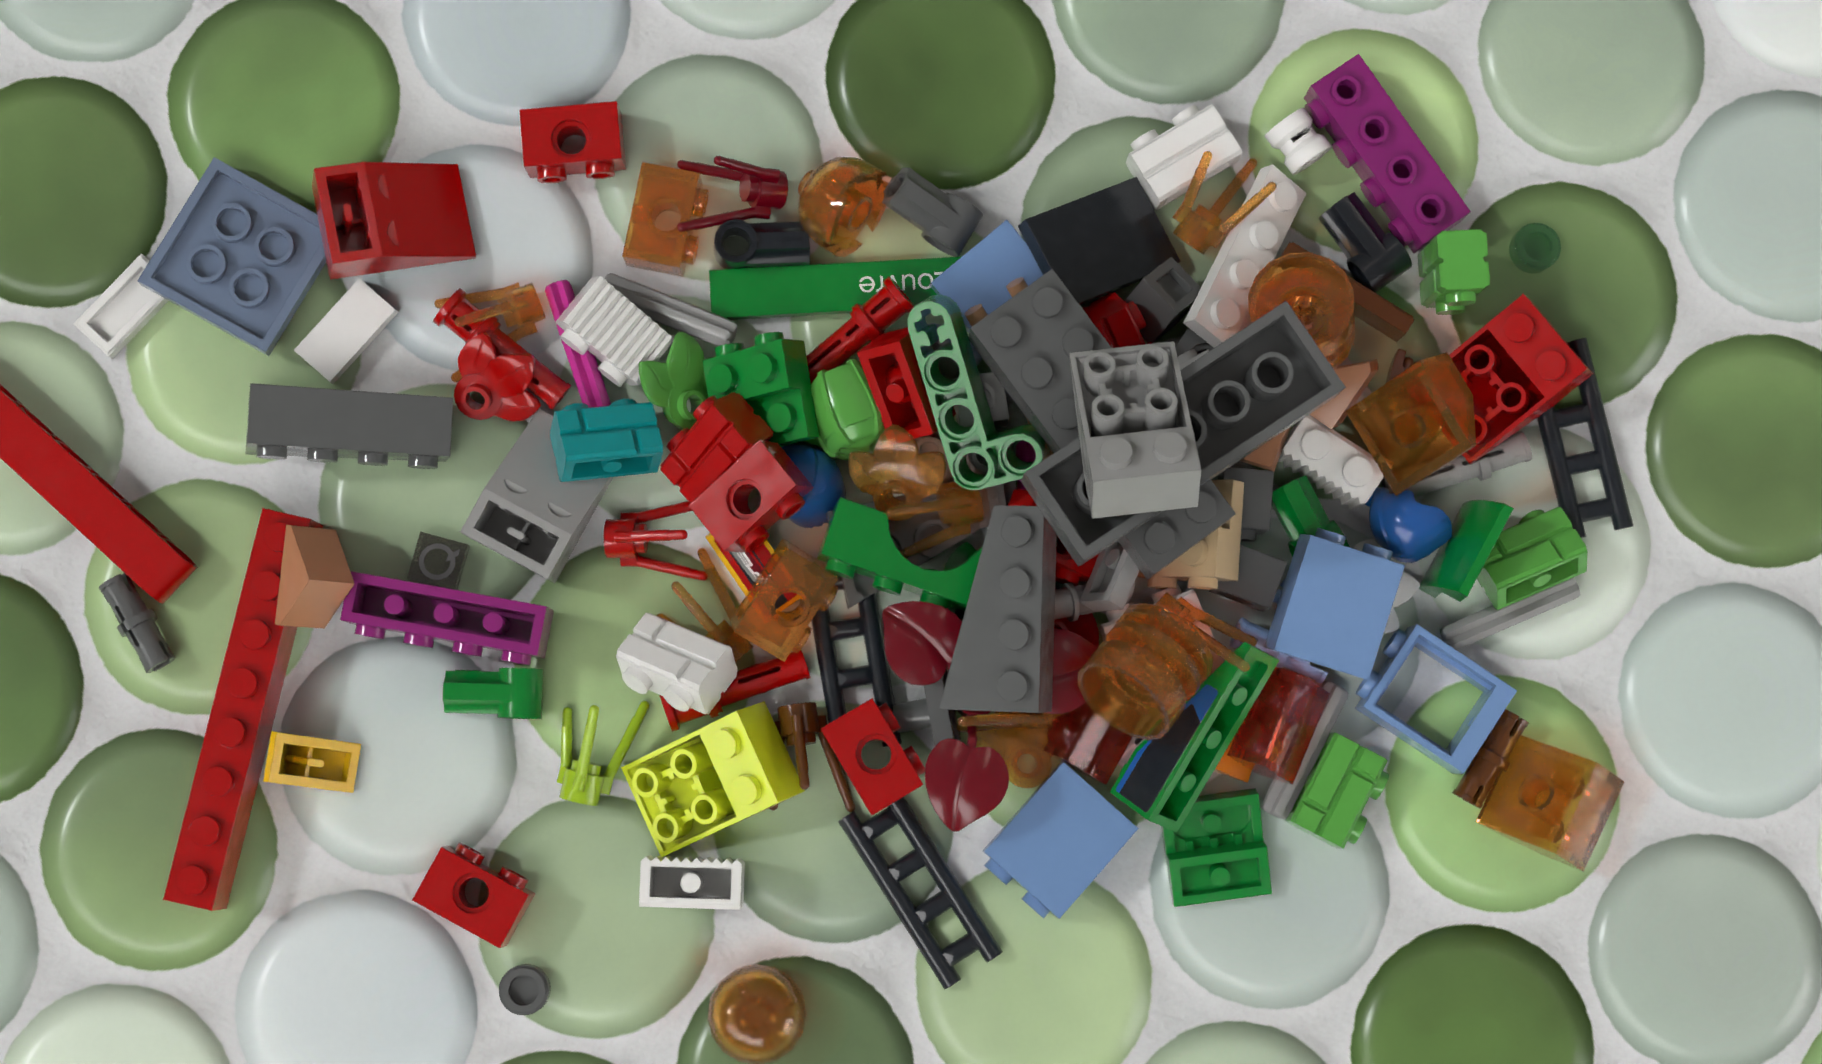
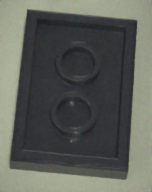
[1018,177,1181,306]

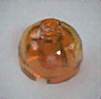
[798,157,888,257]
[707,963,807,1064]

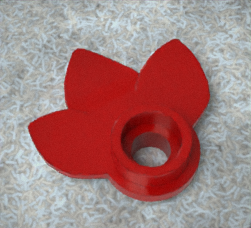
[454,331,541,422]

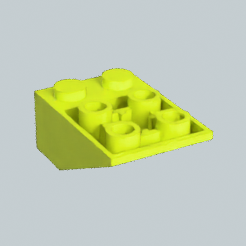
[621,701,805,857]

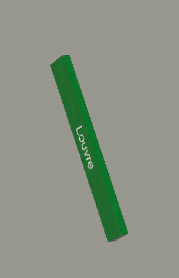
[709,257,1099,320]

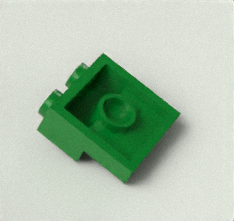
[702,332,819,447]

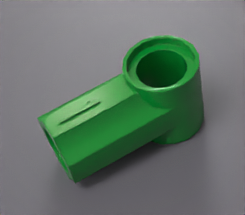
[1272,475,1350,558]
[442,668,544,719]

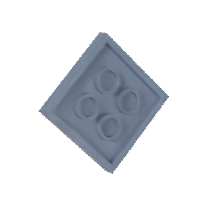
[137,157,326,356]

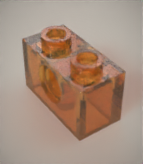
[622,162,709,277]
[730,538,838,662]

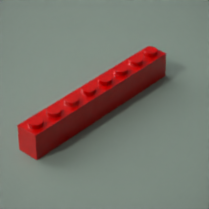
[163,508,323,911]

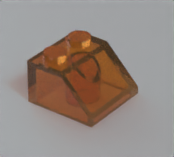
[1346,352,1476,496]
[1476,735,1624,872]

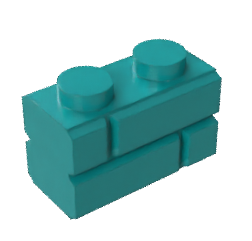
[550,398,663,482]

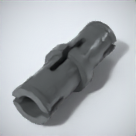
[99,573,176,673]

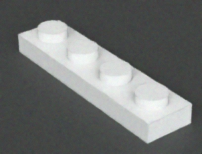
[1183,164,1306,348]

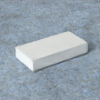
[74,253,169,359]
[294,278,398,384]

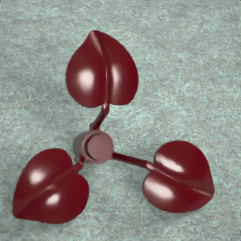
[882,601,1109,832]

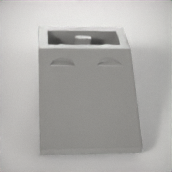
[1069,341,1201,519]
[460,409,613,583]

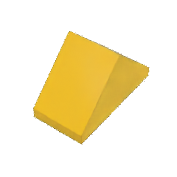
[263,731,361,793]

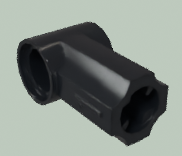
[1319,192,1412,293]
[714,219,810,269]

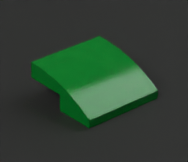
[1419,500,1514,602]
[1161,788,1272,907]

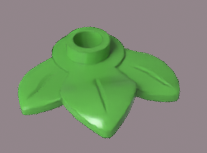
[639,332,713,430]

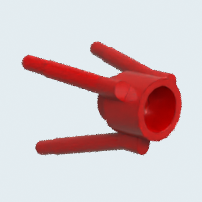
[604,501,708,581]

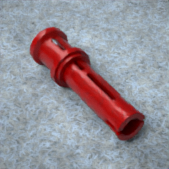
[807,276,915,383]
[433,288,572,410]
[660,648,811,732]

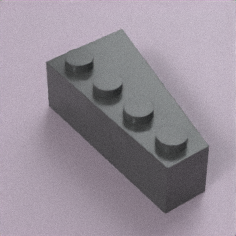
[939,505,1057,713]

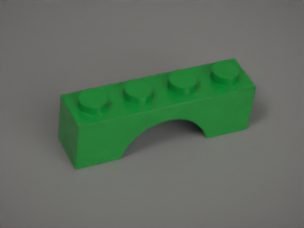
[817,497,982,611]

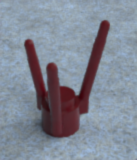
[677,156,788,232]

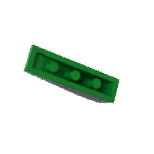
[1110,642,1279,832]

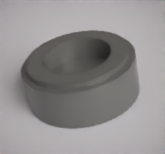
[499,964,551,1015]

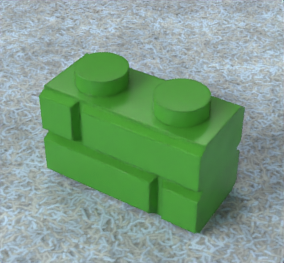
[1417,229,1490,315]
[1477,507,1588,610]
[1284,732,1389,849]

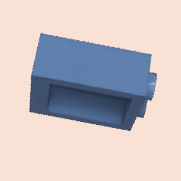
[1355,624,1517,774]

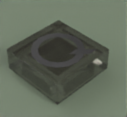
[407,532,470,590]

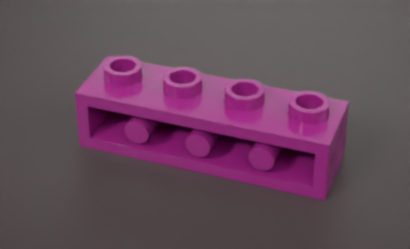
[1304,54,1471,254]
[340,571,554,666]

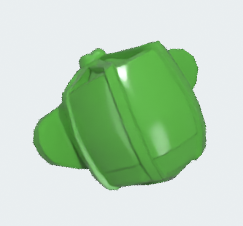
[803,359,890,460]

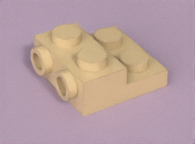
[1137,479,1244,590]

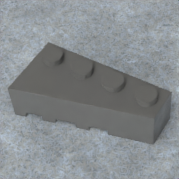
[245,383,453,469]

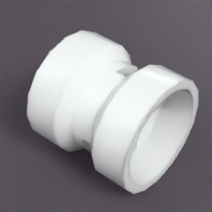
[1265,108,1333,175]

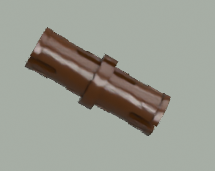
[1452,709,1529,809]

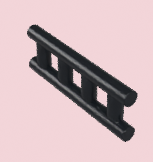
[1537,338,1634,538]
[801,559,902,755]
[838,797,1003,990]

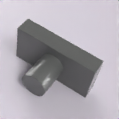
[893,668,961,746]

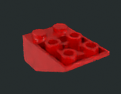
[312,162,476,280]
[1408,293,1593,465]

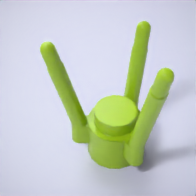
[557,701,650,806]

